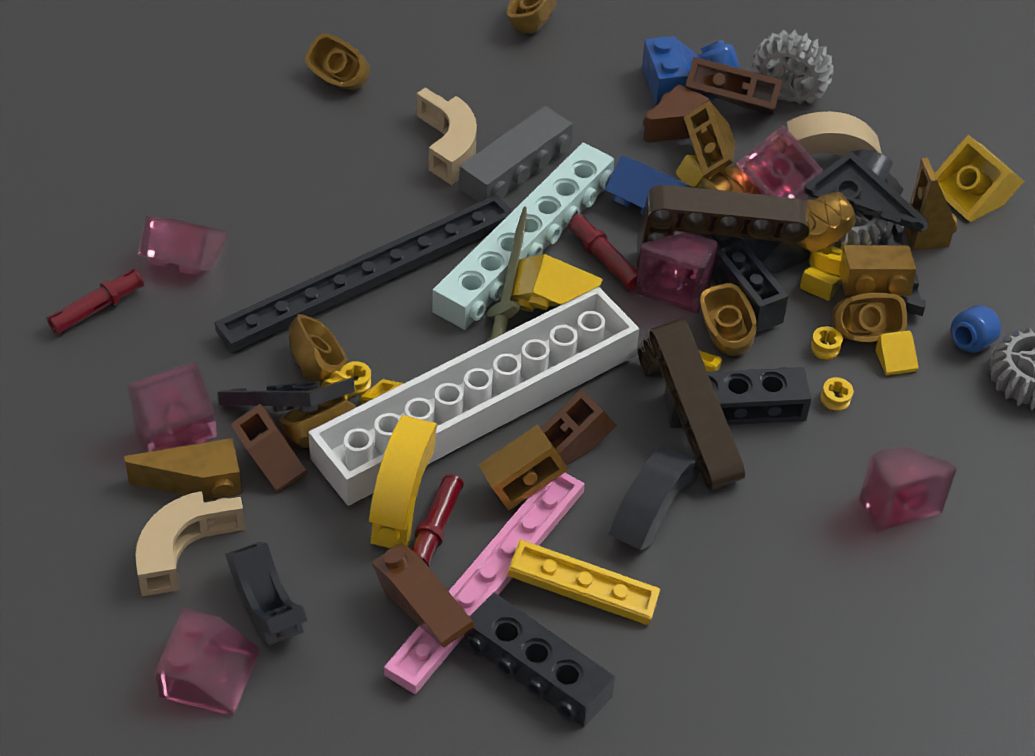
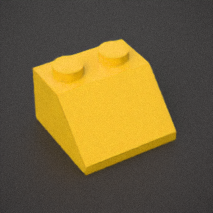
[935,135,1024,222]
[511,254,602,312]

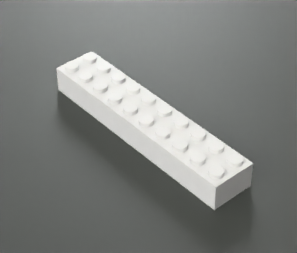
[308,286,639,506]

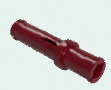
[567,214,644,291]
[46,268,144,336]
[411,474,464,567]

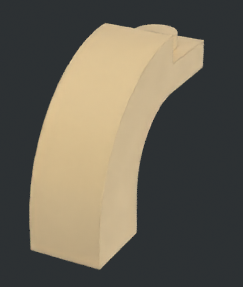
[417,88,477,185]
[766,112,882,172]
[136,491,245,597]

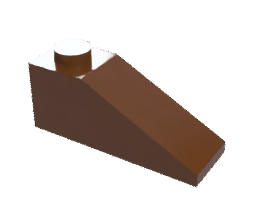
[686,57,783,115]
[541,389,617,465]
[372,542,475,647]

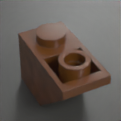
[642,84,709,142]
[231,404,308,493]

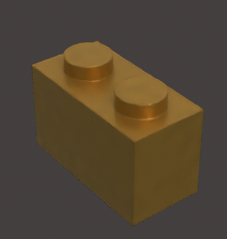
[839,245,916,296]
[478,424,569,511]

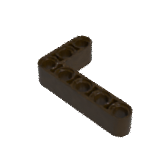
[637,185,810,275]
[637,318,745,490]

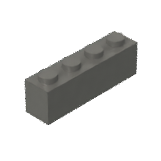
[459,105,573,202]

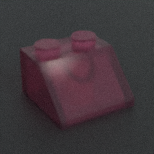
[736,125,823,198]
[138,216,229,275]
[636,232,718,314]
[128,361,217,452]
[859,446,957,532]
[155,608,259,716]

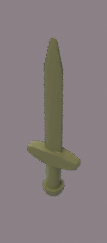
[486,206,527,342]

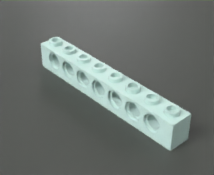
[432,143,614,330]

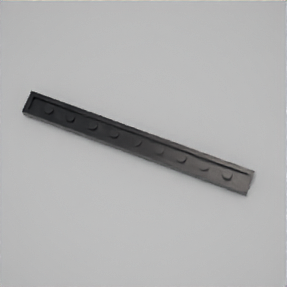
[214,194,512,353]

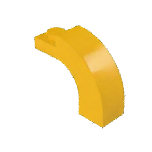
[369,415,437,548]

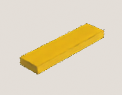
[507,539,661,626]

